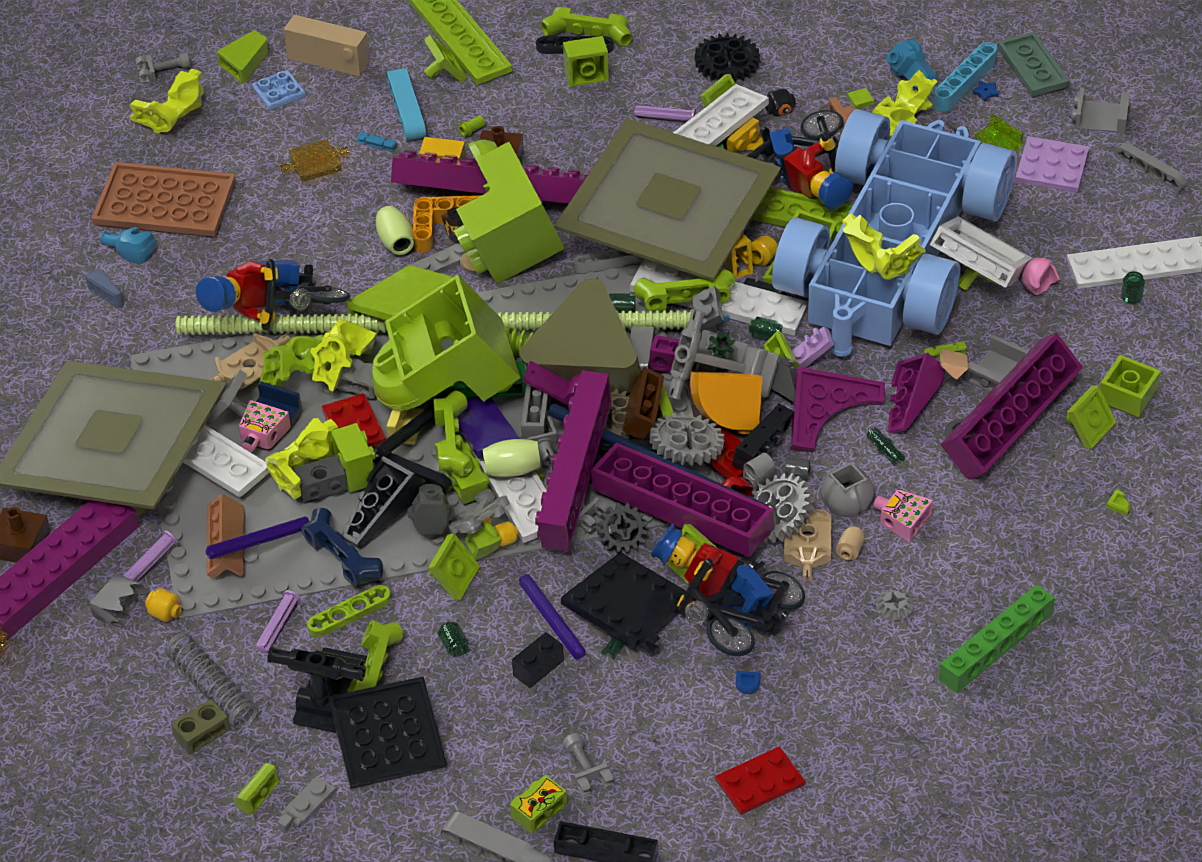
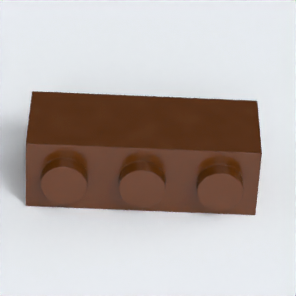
[622,367,664,440]

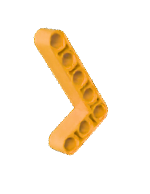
[413,196,480,253]

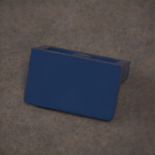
[256,381,302,427]

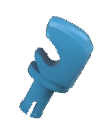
[100,227,157,264]

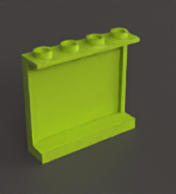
[346,265,453,320]

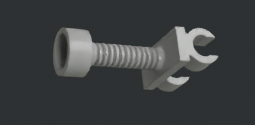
[135,52,191,83]
[577,497,609,532]
[563,733,614,796]

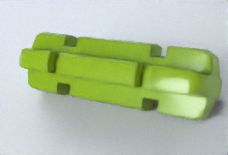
[923,341,967,359]

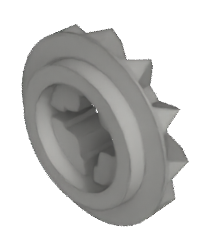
[876,588,914,620]

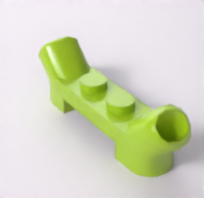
[541,7,633,47]
[634,269,735,311]
[434,391,473,477]
[348,620,403,692]

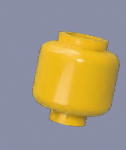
[751,235,778,267]
[145,588,182,623]

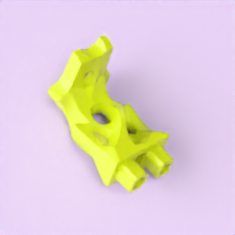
[130,69,204,134]
[872,70,938,140]
[842,213,926,280]
[310,319,377,391]
[265,418,338,500]

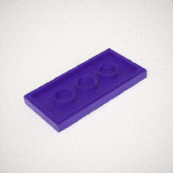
[456,396,520,458]

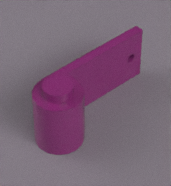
[523,360,581,405]

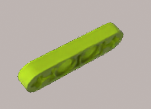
[307,585,391,637]

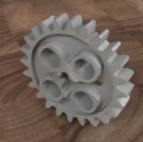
[650,412,724,466]
[752,473,815,544]

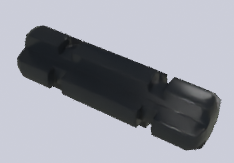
[744,277,785,295]

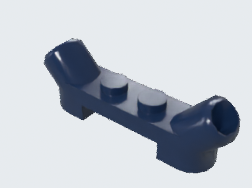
[301,508,383,586]

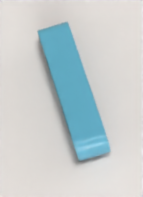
[934,42,997,112]
[386,68,426,142]

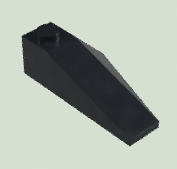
[342,456,423,547]

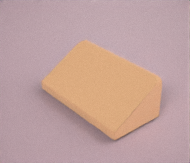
[940,349,968,379]

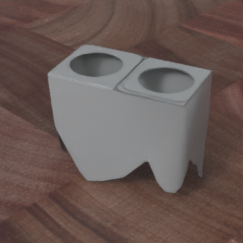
[89,573,149,628]

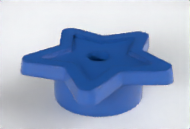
[972,81,999,100]

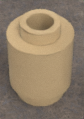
[836,526,864,560]

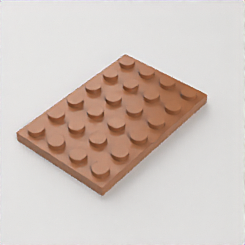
[92,162,236,237]

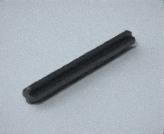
[376,396,446,457]

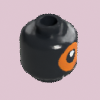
[765,88,796,117]

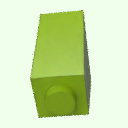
[216,30,269,84]

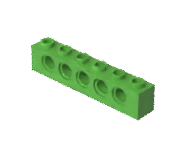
[939,584,1055,693]

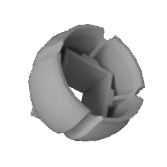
[821,462,874,518]

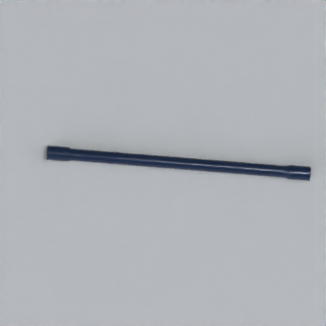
[548,403,769,507]

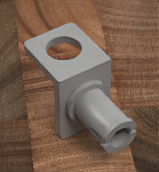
[527,416,558,466]

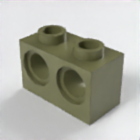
[171,699,230,755]

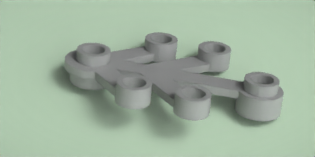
[448,489,510,535]

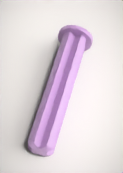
[634,105,696,122]
[123,530,178,582]
[256,590,301,652]

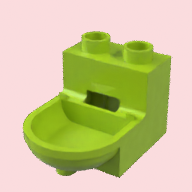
[454,140,565,283]
[371,274,521,411]

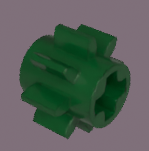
[707,330,736,358]

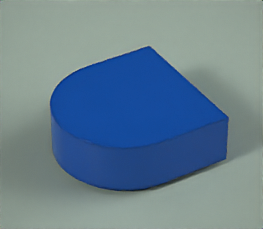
[736,671,761,694]

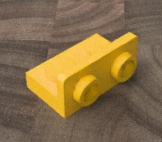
[727,117,763,156]

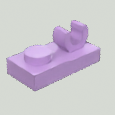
[792,326,834,368]

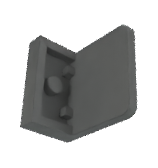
[692,285,723,333]

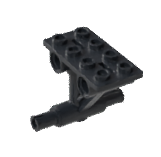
[267,647,367,733]

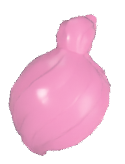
[1021,258,1059,295]

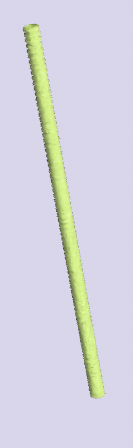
[176,310,691,335]

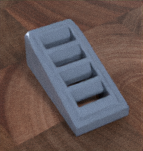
[86,269,123,308]

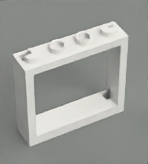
[930,216,1033,288]

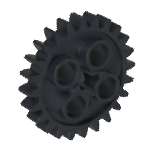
[694,33,760,82]

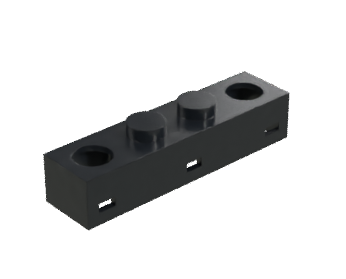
[732,403,794,470]
[553,821,658,862]

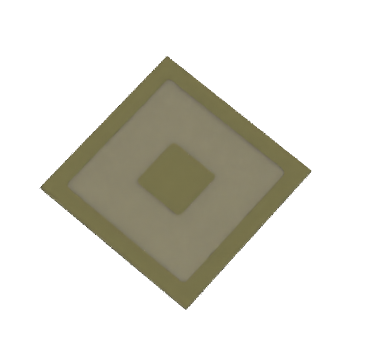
[554,118,781,281]
[0,361,228,510]

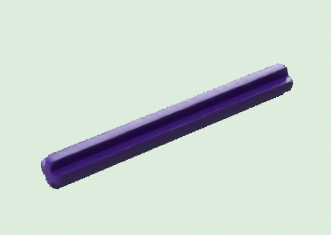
[205,516,309,559]
[519,574,586,660]

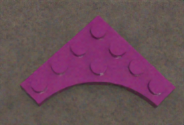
[790,367,885,452]

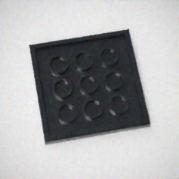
[328,676,447,789]

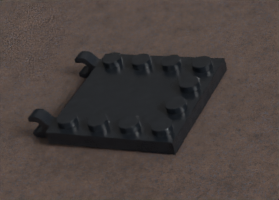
[561,552,697,654]

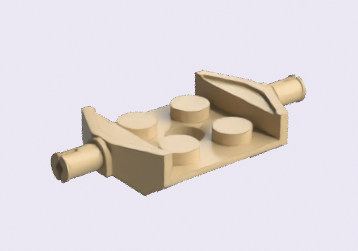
[210,333,290,390]
[784,503,831,581]

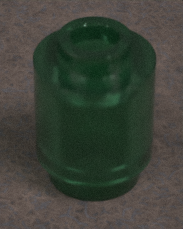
[1121,271,1145,304]
[609,293,636,313]
[749,316,783,341]
[437,622,469,657]

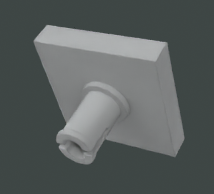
[206,369,248,425]

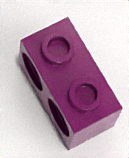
[649,335,697,377]

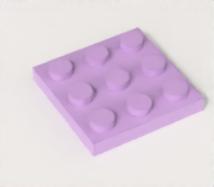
[1015,136,1089,192]

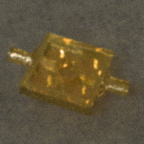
[280,139,350,182]

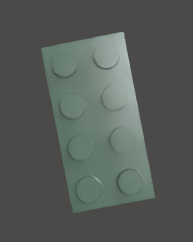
[997,32,1070,97]

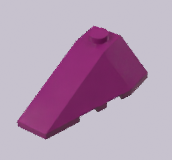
[888,353,945,434]

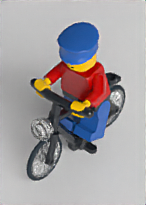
[738,110,853,211]
[195,259,350,330]
[651,523,805,656]

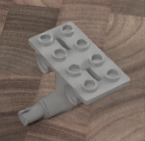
[667,309,780,399]

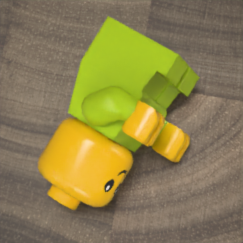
[465,517,518,560]

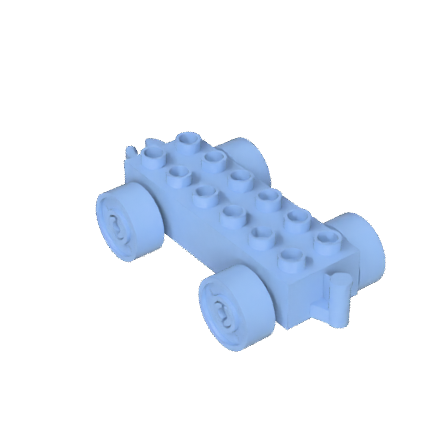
[772,109,1017,357]

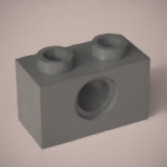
[293,455,347,502]

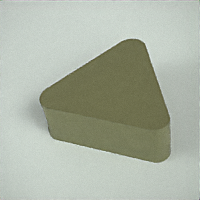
[520,279,641,393]

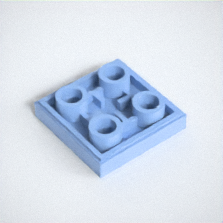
[251,70,306,110]

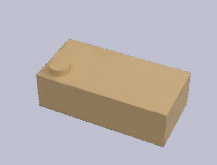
[284,15,370,76]

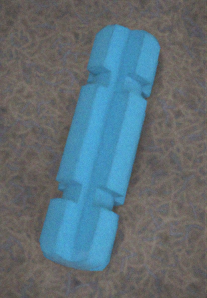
[357,132,397,152]

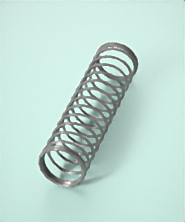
[165,633,257,729]

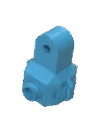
[886,39,937,88]

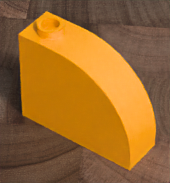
[690,372,763,434]

